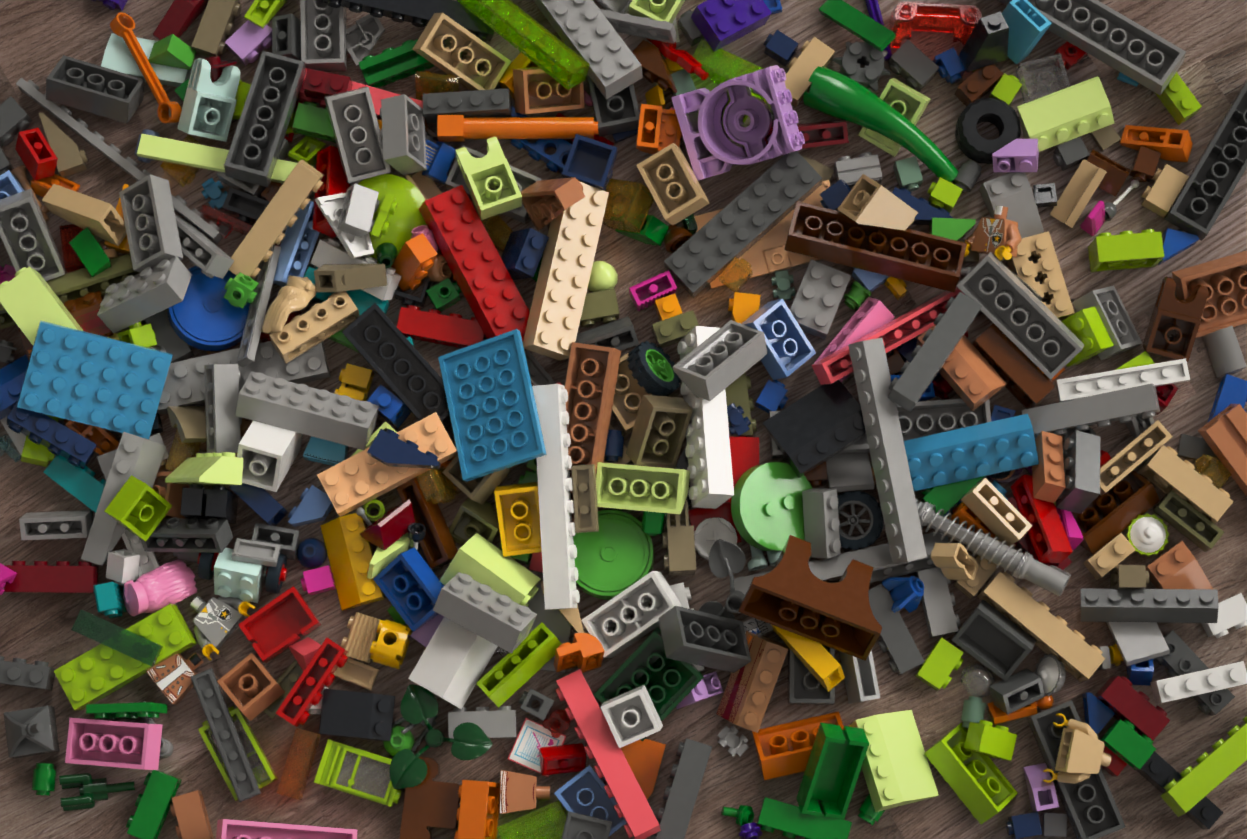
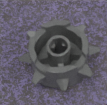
[833,41,891,92]

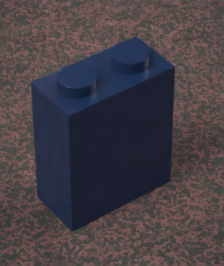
[501,228,549,280]
[229,483,288,526]

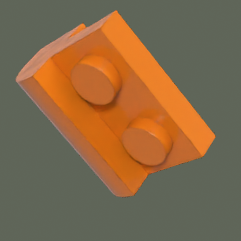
[636,104,681,154]
[554,633,604,673]

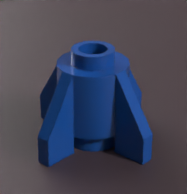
[882,576,924,613]

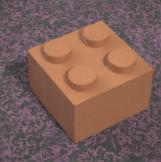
[217,653,285,721]

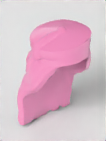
[123,560,197,616]

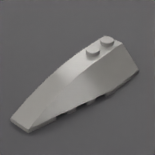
[81,432,167,566]

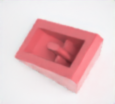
[289,637,321,671]

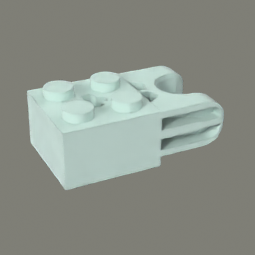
[177,58,240,142]

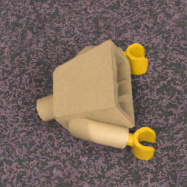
[1043,713,1111,784]

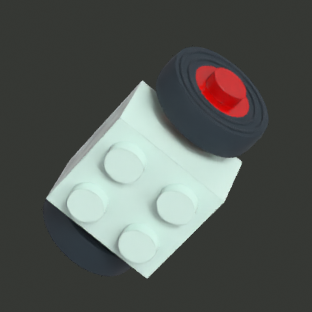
[197,548,288,603]

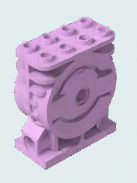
[671,65,805,181]

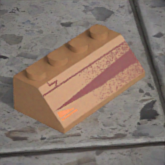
[716,631,789,733]

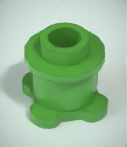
[843,281,871,310]

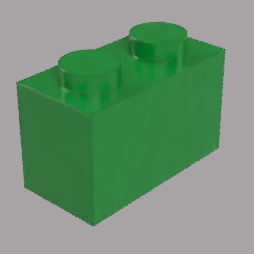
[1100,719,1156,770]

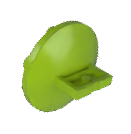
[358,174,427,260]

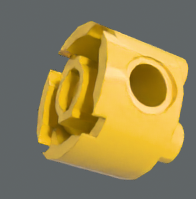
[370,619,412,669]

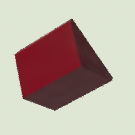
[360,500,415,550]

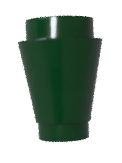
[376,243,398,269]

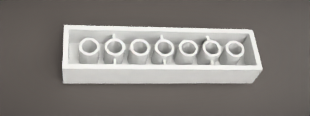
[677,326,734,509]

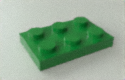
[86,702,167,720]

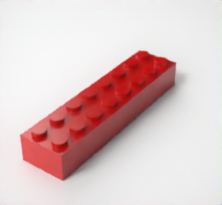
[419,185,530,350]

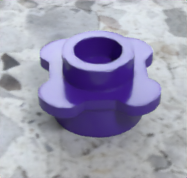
[739,823,763,839]

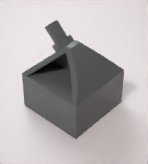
[3,706,60,759]

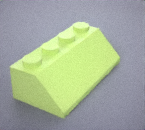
[1017,76,1114,152]
[165,452,243,486]
[596,462,690,514]

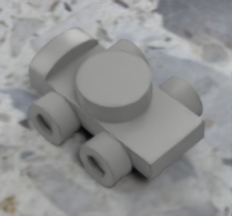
[717,725,749,757]

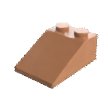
[1146,541,1213,589]

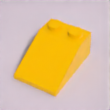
[494,482,542,557]

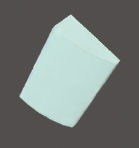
[101,33,192,87]

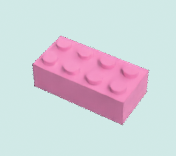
[65,718,163,770]

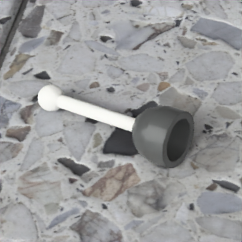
[1105,180,1139,221]

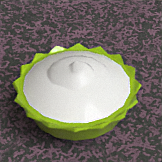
[1127,513,1169,556]

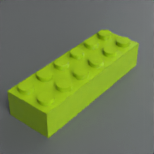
[54,604,197,711]

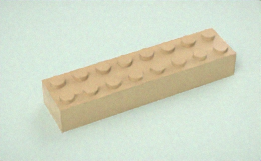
[523,182,609,361]

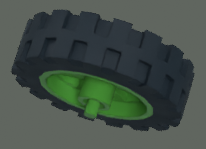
[627,341,681,397]

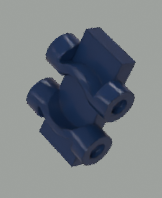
[727,403,751,436]

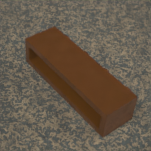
[396,477,458,568]

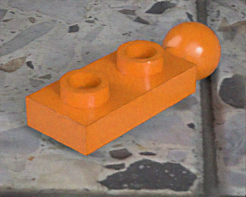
[987,695,1054,725]

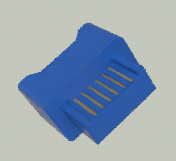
[422,139,456,184]

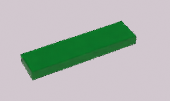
[819,0,896,52]

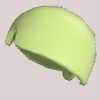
[587,261,618,292]

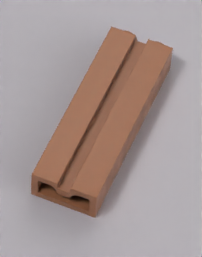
[1198,404,1247,497]

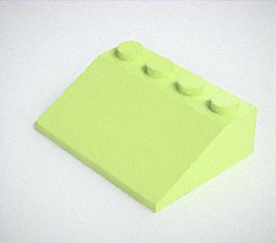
[849,710,939,812]

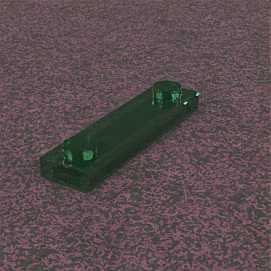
[71,609,163,667]

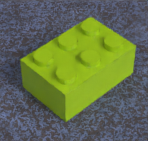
[1088,229,1164,272]

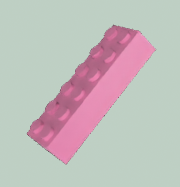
[216,819,357,839]

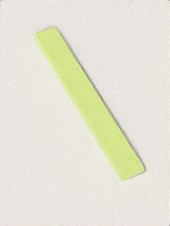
[137,134,313,183]

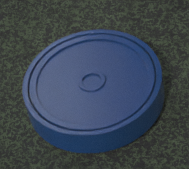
[167,266,250,351]

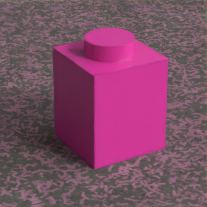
[301,565,336,595]

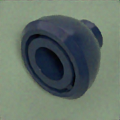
[296,538,327,569]

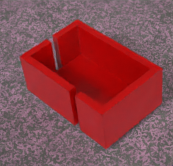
[238,586,322,663]

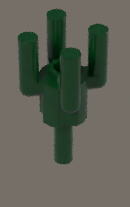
[59,773,135,812]

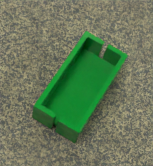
[796,723,869,819]

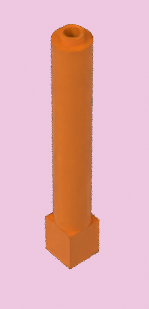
[437,115,598,142]

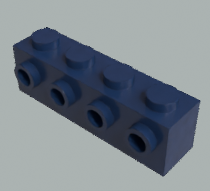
[7,401,97,469]

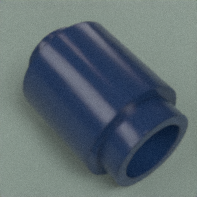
[604,430,624,463]

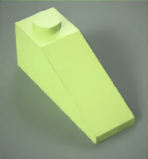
[367,532,414,579]

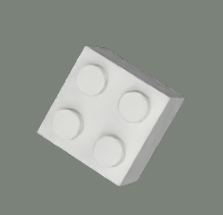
[601,684,663,748]

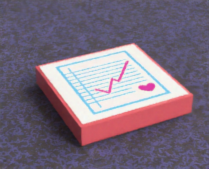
[508,718,567,777]

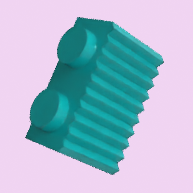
[93,582,127,619]

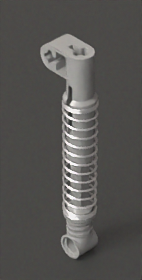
[879,499,1071,597]

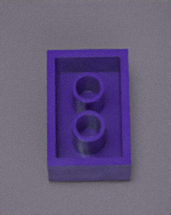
[691,0,772,52]

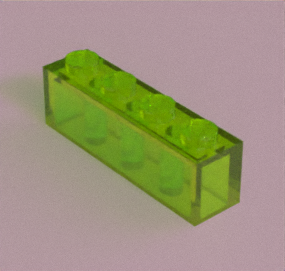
[693,40,767,103]

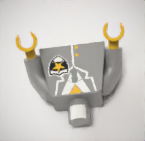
[190,596,255,661]

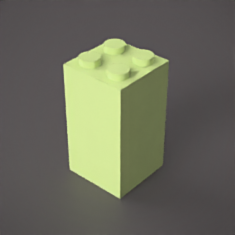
[0,267,83,345]
[440,533,541,607]

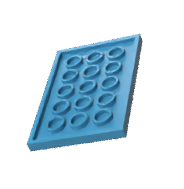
[17,320,173,439]
[438,329,547,482]

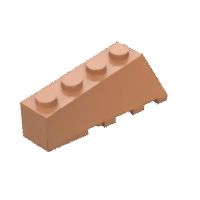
[521,177,586,231]

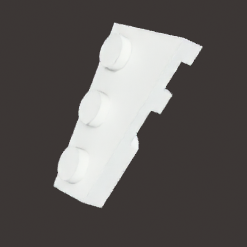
[315,193,374,259]

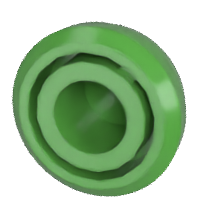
[383,726,414,756]

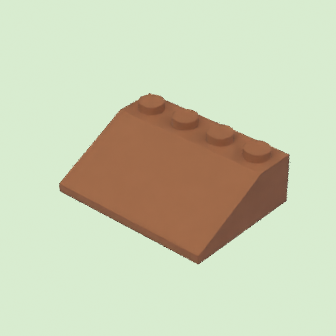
[1172,251,1247,338]

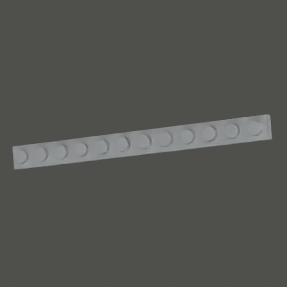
[16,78,223,244]

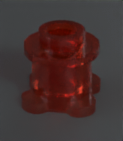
[543,709,571,738]

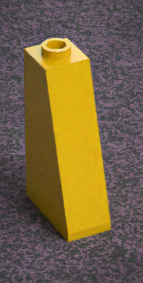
[771,625,845,692]

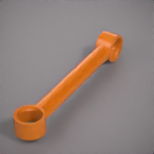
[110,12,182,123]

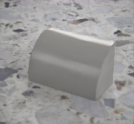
[1203,326,1247,378]

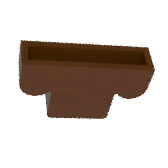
[399,757,461,839]

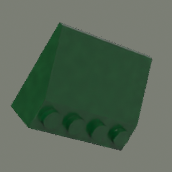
[594,627,704,742]

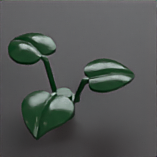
[390,684,492,789]

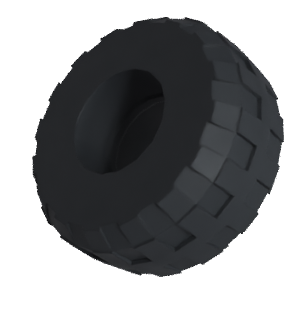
[955,98,1021,164]

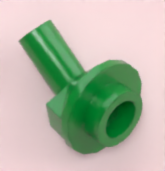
[721,805,754,827]

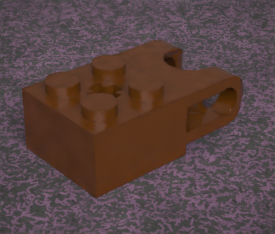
[1142,276,1209,362]

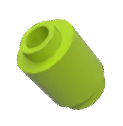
[363,499,385,524]

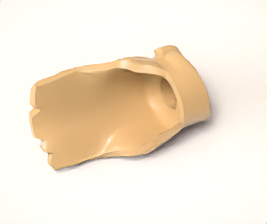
[261,276,317,334]

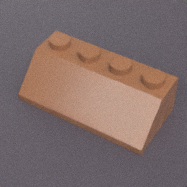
[916,325,1007,411]

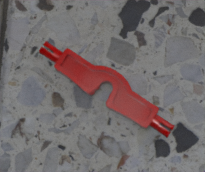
[646,38,709,80]

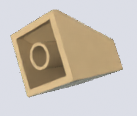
[838,174,918,231]

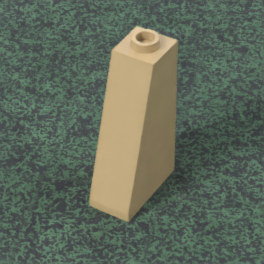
[42,184,127,246]

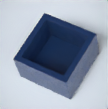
[562,134,617,191]

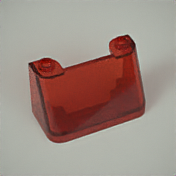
[889,2,982,48]

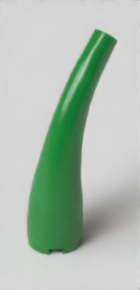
[803,66,958,182]

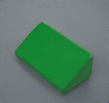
[69,227,111,277]

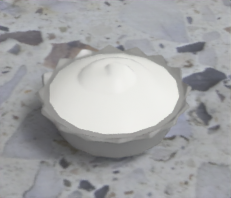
[1034,654,1066,696]

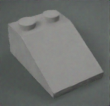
[979,172,1044,238]

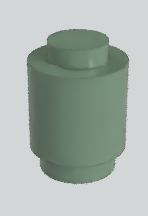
[961,696,986,728]

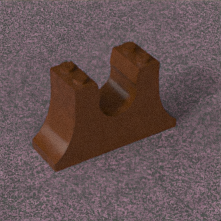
[738,535,882,661]

